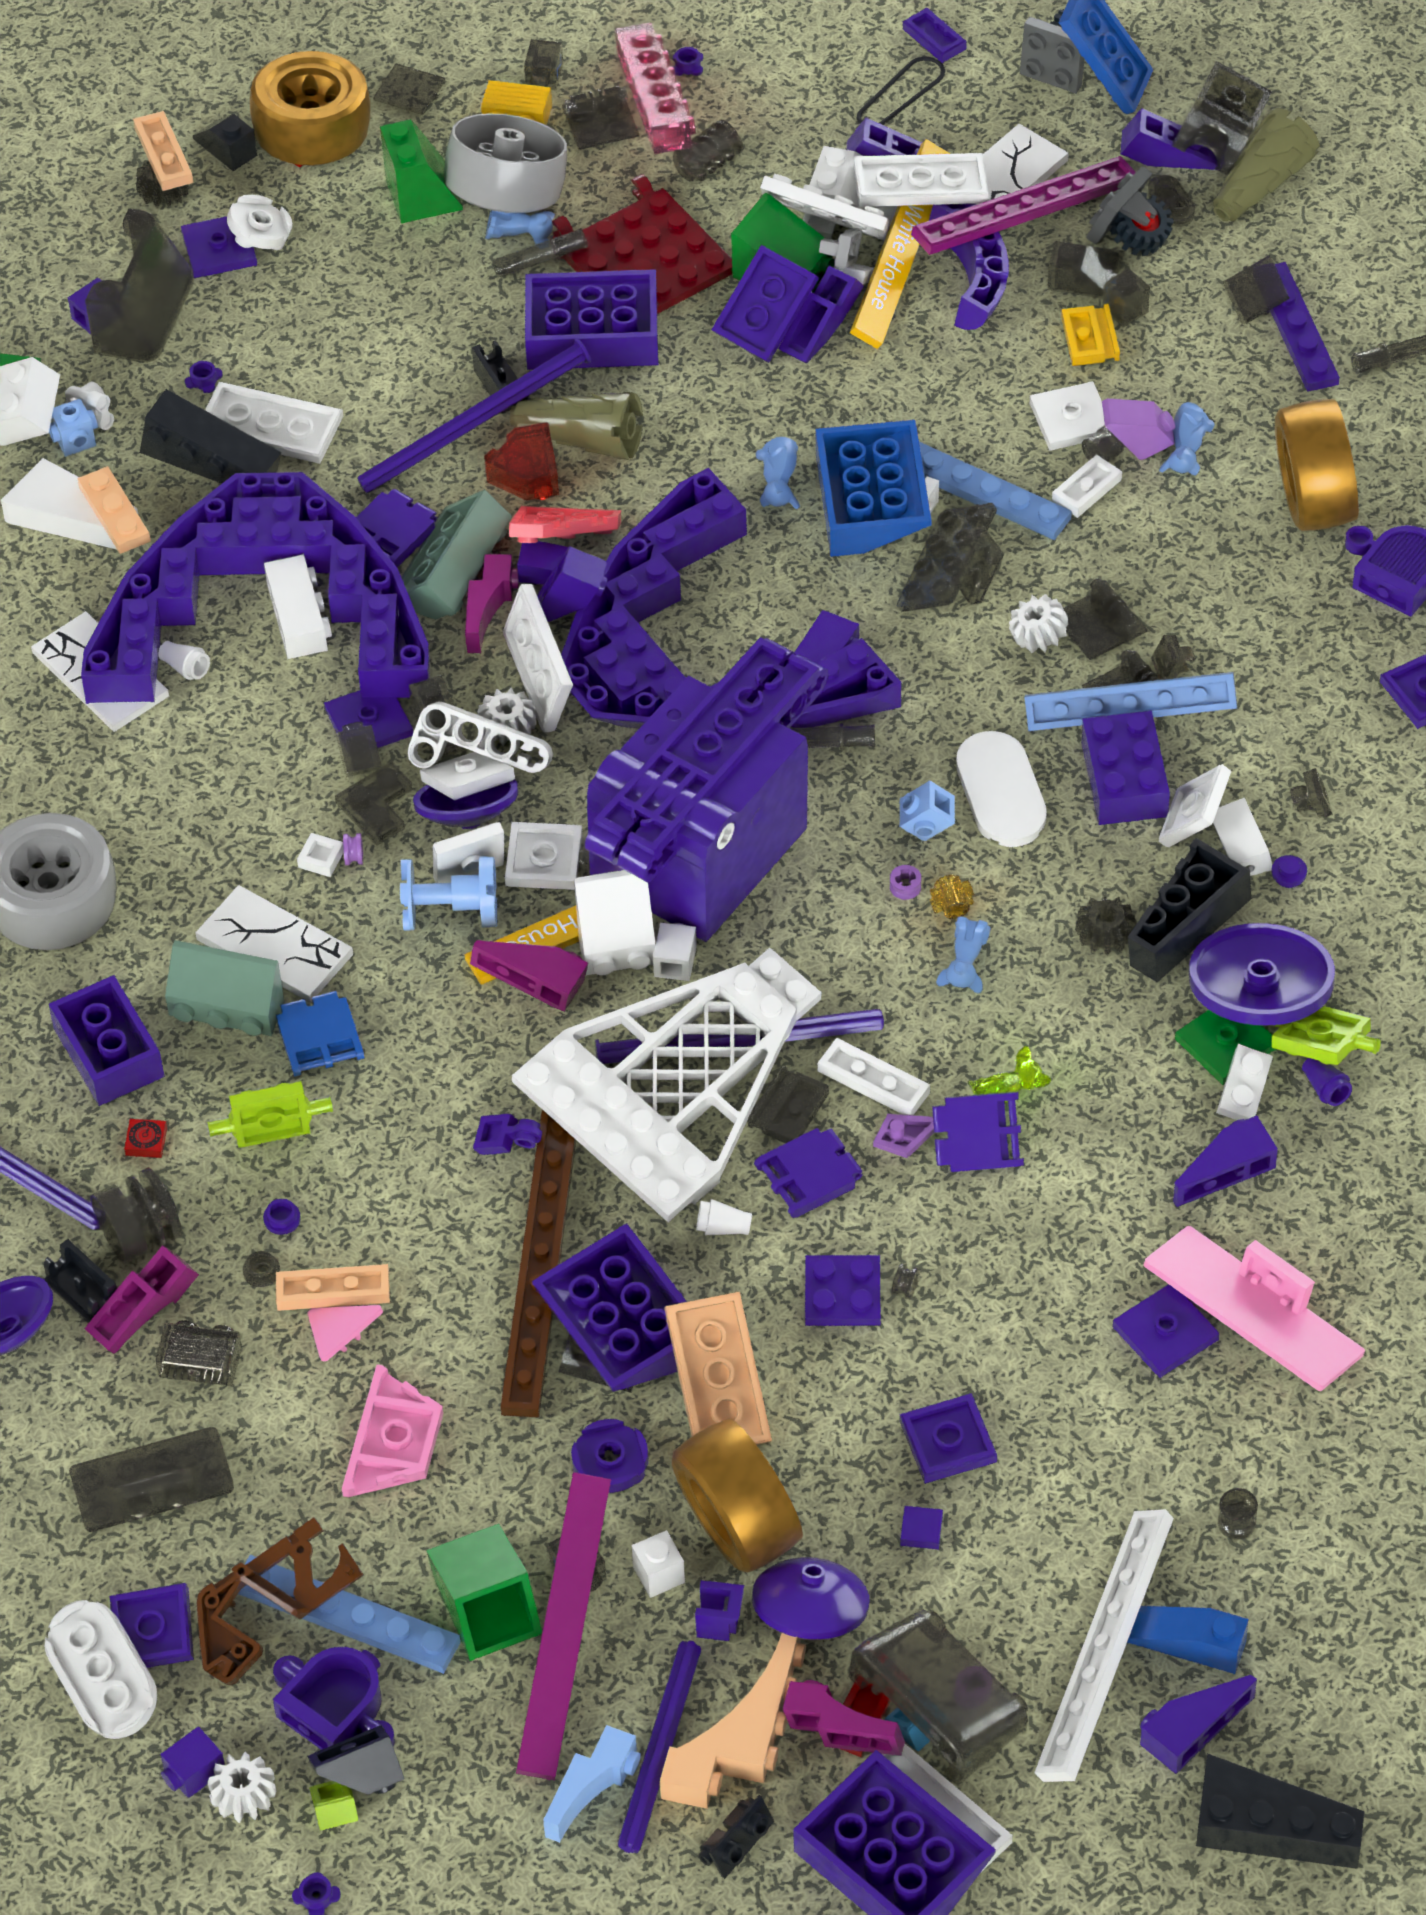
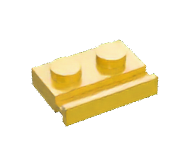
[1061,304,1120,366]

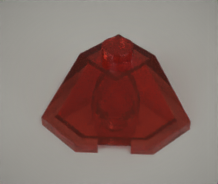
[484,422,559,501]

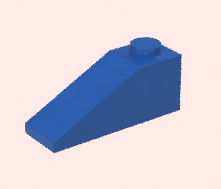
[1127,1606,1249,1674]

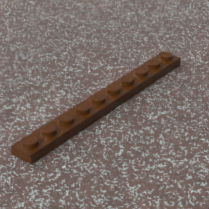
[501,1109,576,1418]

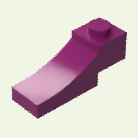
[465,554,520,653]
[84,1245,199,1354]
[783,1680,905,1756]

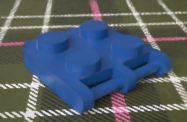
[276,991,365,1077]

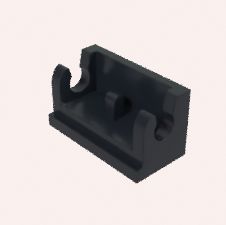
[472,341,531,413]
[44,1239,117,1323]

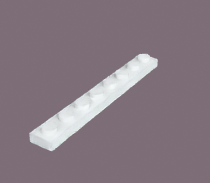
[1035,1509,1174,1782]

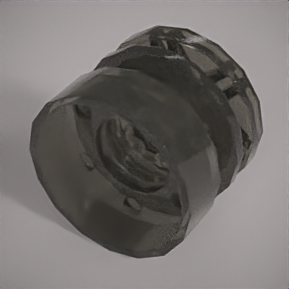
[90,1167,183,1264]

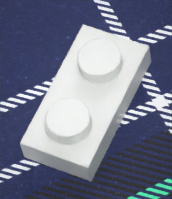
[1052,454,1122,518]
[1216,1044,1273,1120]

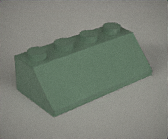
[402,489,512,620]

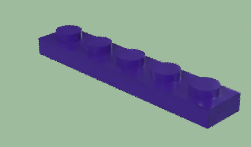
[1254,262,1340,392]

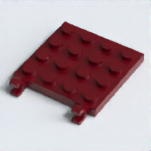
[552,174,733,314]

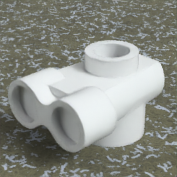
[65,381,114,430]

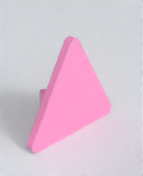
[307,1305,383,1361]

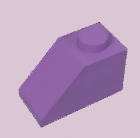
[1102,398,1175,460]

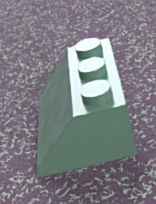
[165,940,285,1036]

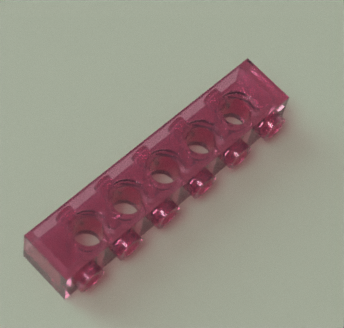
[615,22,696,154]

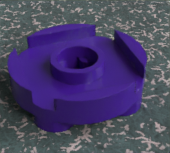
[571,1419,649,1493]

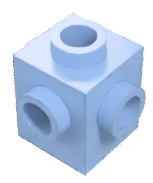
[49,398,98,457]
[899,780,955,841]

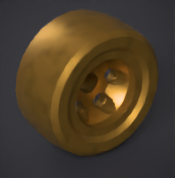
[250,51,371,165]
[1275,399,1359,531]
[672,1418,803,1573]

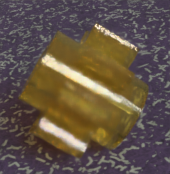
[929,875,974,919]

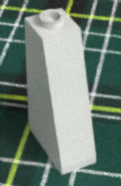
[1,458,138,549]

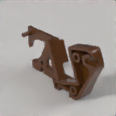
[197,1517,364,1685]

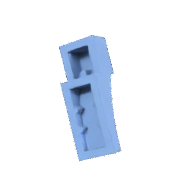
[543,1725,641,1843]

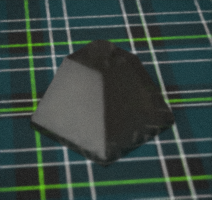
[1048,241,1125,300]

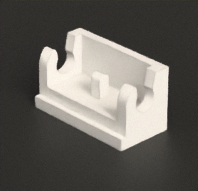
[1213,798,1272,876]

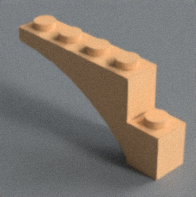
[660,1633,806,1809]

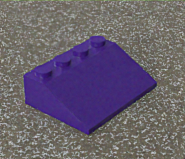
[525,269,659,370]
[532,1223,687,1392]
[793,1750,996,1915]

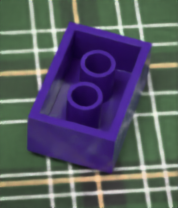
[1081,711,1170,825]
[48,975,165,1106]

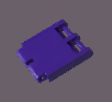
[356,489,438,568]
[932,1092,1024,1172]
[754,1128,863,1218]

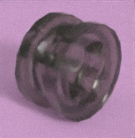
[891,1262,921,1300]

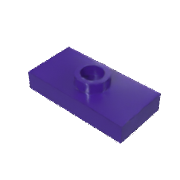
[903,8,967,63]

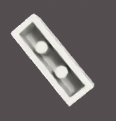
[264,554,332,659]

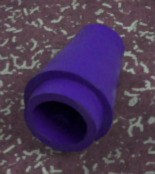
[1302,1058,1352,1106]

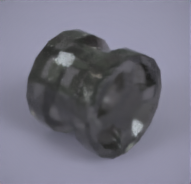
[1082,425,1124,462]

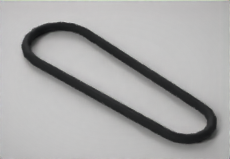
[857,56,945,125]

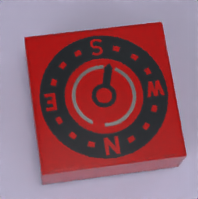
[124,1119,167,1158]

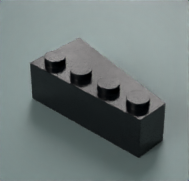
[1128,837,1252,982]
[1196,1753,1365,1869]

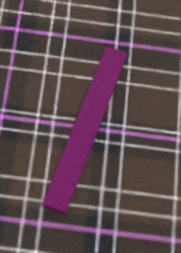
[911,156,1136,255]
[516,1472,611,1781]

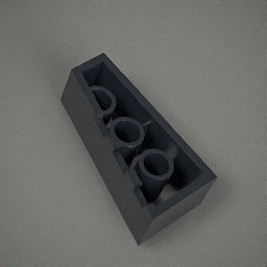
[139,389,281,484]

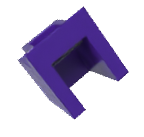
[695,1580,745,1641]

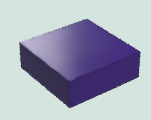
[900,1506,943,1550]

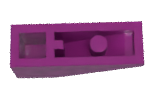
[470,940,588,1012]

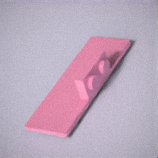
[1144,1226,1365,1391]

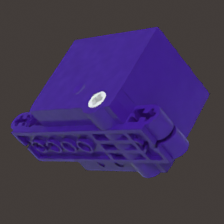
[585,637,828,942]

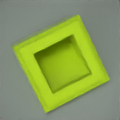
[309,1781,358,1830]

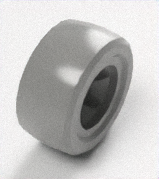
[444,113,567,213]
[0,813,117,950]

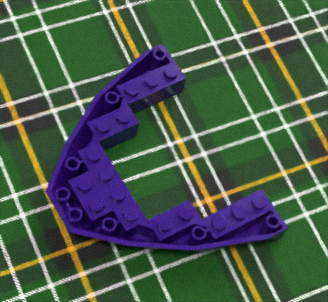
[561,468,901,731]
[81,472,430,704]

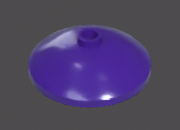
[413,779,519,829]
[0,1275,53,1356]
[752,1557,870,1639]

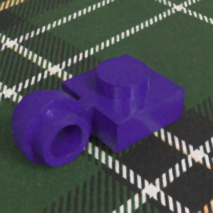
[473,1113,542,1155]

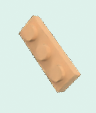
[133,111,193,191]
[77,466,151,554]
[276,1264,390,1311]

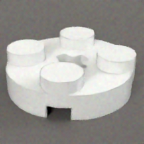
[227,195,292,250]

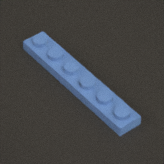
[919,442,1072,540]
[1024,672,1238,731]
[238,1555,461,1674]

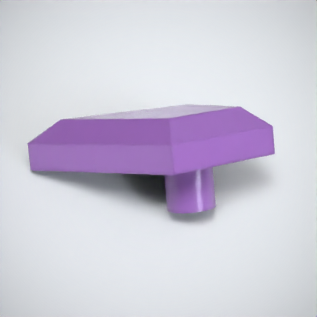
[873,1114,935,1158]

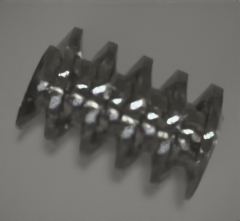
[673,120,744,182]

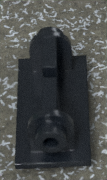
[698,1795,775,1879]

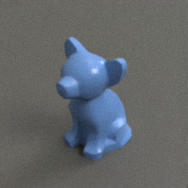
[485,210,555,250]
[1159,402,1215,476]
[756,437,800,509]
[936,917,991,993]

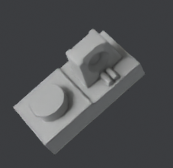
[819,228,863,269]

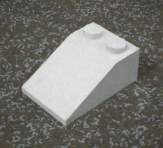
[809,146,897,227]
[574,870,656,975]

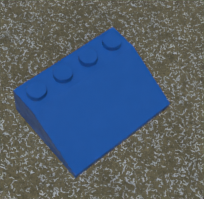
[815,420,932,557]

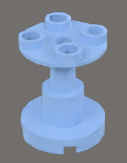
[400,856,497,931]

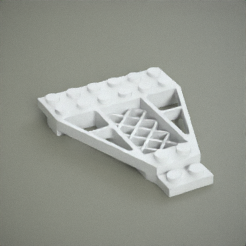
[512,948,822,1222]

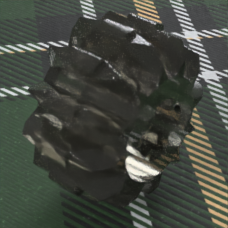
[135,160,190,208]
[1075,894,1137,956]

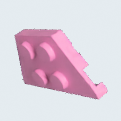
[342,1365,443,1498]

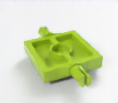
[1271,1006,1381,1066]
[207,1081,333,1148]

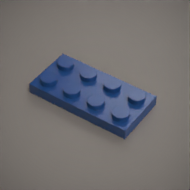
[1058,0,1153,114]

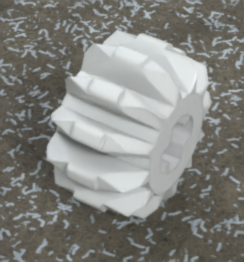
[1009,594,1069,653]
[478,688,536,747]
[208,1752,276,1823]

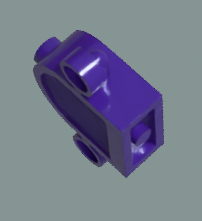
[1345,525,1426,617]
[273,1647,395,1750]

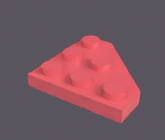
[509,506,621,543]

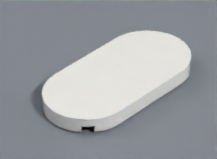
[956,731,1047,847]
[44,1600,157,1739]

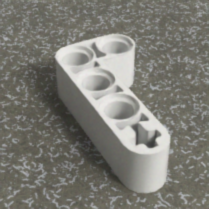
[408,702,553,773]

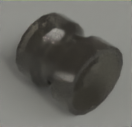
[1217,1488,1258,1540]

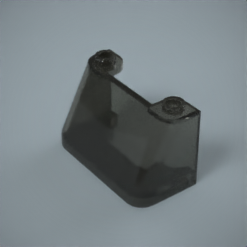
[85,208,194,363]
[848,1609,1028,1786]

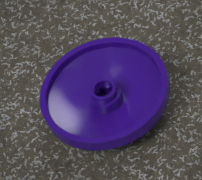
[1189,923,1335,1026]

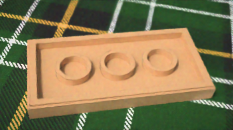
[664,1292,772,1445]

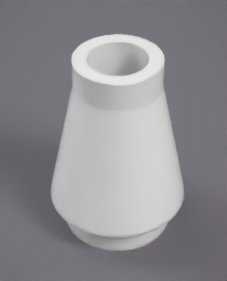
[158,641,210,680]
[696,1199,752,1235]

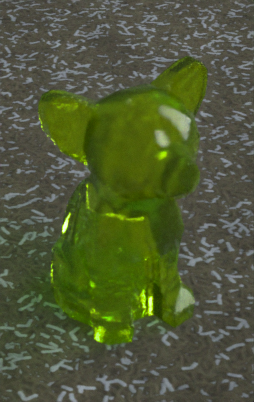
[968,1046,1051,1104]

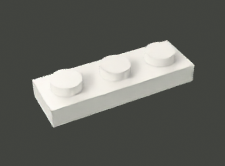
[817,1038,930,1115]

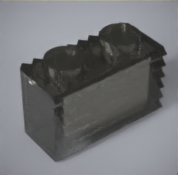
[155,1320,242,1386]

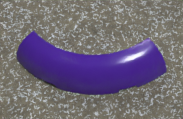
[929,204,1009,330]

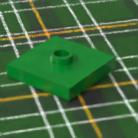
[1175,1010,1276,1085]

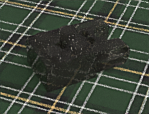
[1171,61,1272,176]

